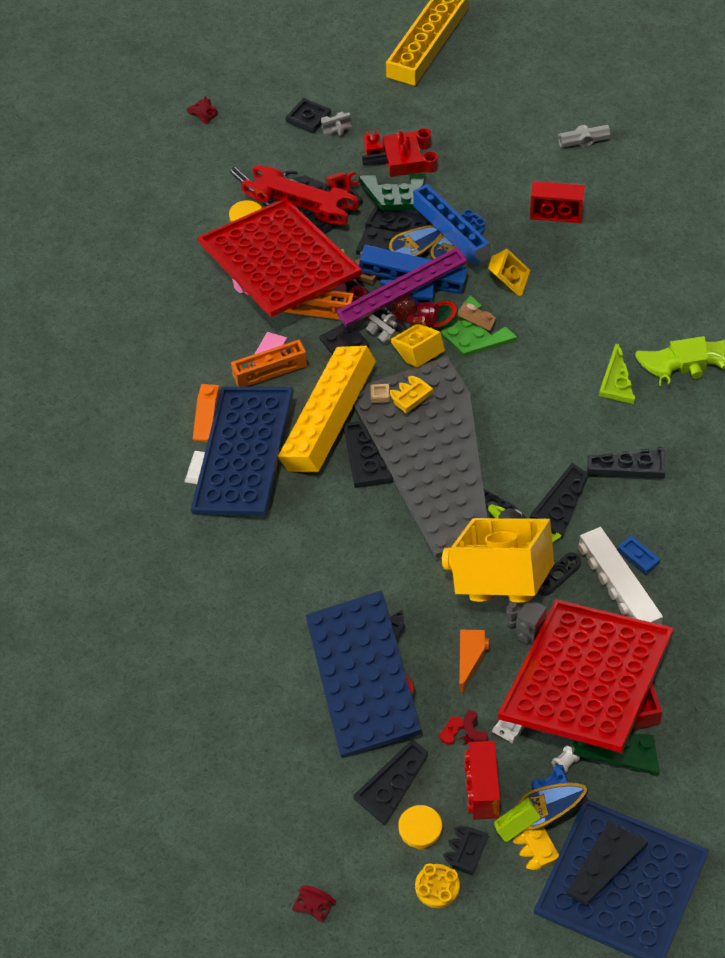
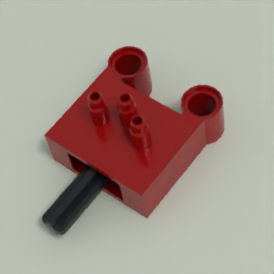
[362,128,438,177]

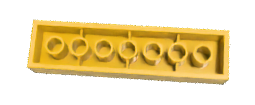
[386,0,469,86]
[278,346,376,472]

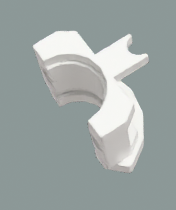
[492,720,524,744]

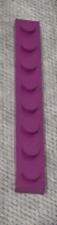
[336,247,467,327]

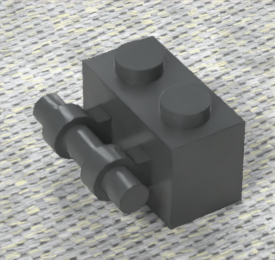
[506,600,547,645]

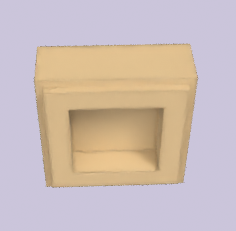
[371,384,390,403]

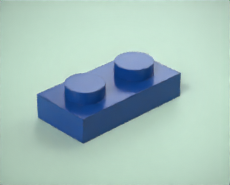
[617,535,660,575]

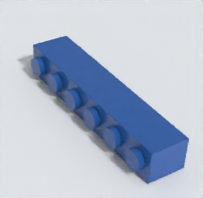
[413,184,490,266]
[359,245,468,294]

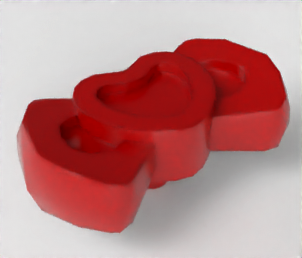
[439,716,464,745]

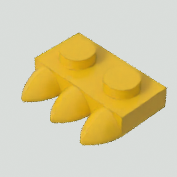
[390,376,433,413]
[513,828,559,870]

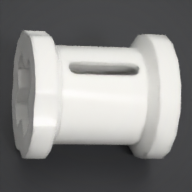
[551,746,580,774]

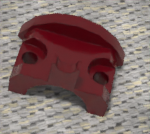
[187,96,218,124]
[407,303,439,326]
[460,710,489,745]
[292,885,336,923]

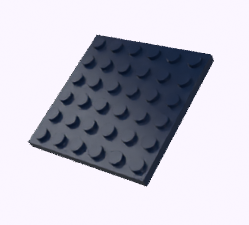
[534,798,709,958]

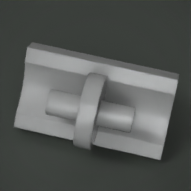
[321,112,352,136]
[366,313,397,345]

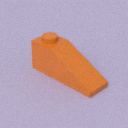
[193,384,221,442]
[459,629,489,693]

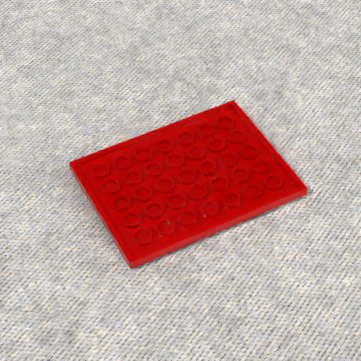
[197,198,362,317]
[498,599,673,753]

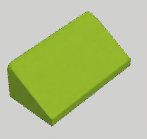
[494,798,541,842]

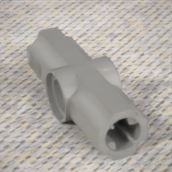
[558,125,611,147]

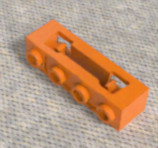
[284,290,354,320]
[231,340,307,387]

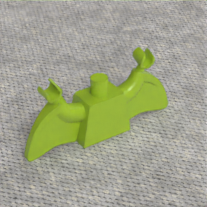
[635,336,725,388]

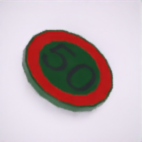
[428,300,458,329]

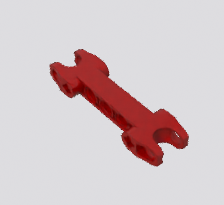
[241,165,359,225]

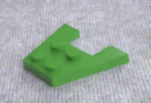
[440,295,517,357]

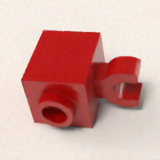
[363,130,383,155]
[325,172,359,191]

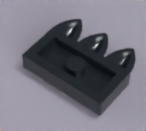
[443,826,488,875]

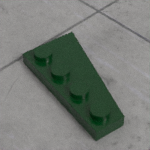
[570,734,660,776]

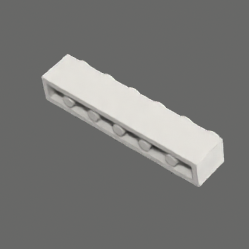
[578,526,663,625]

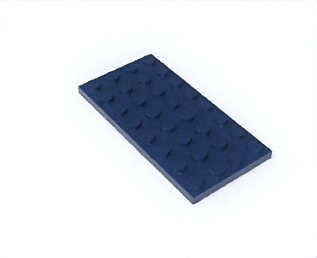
[191,387,294,516]
[306,590,422,758]

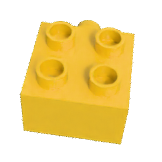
[442,518,554,603]

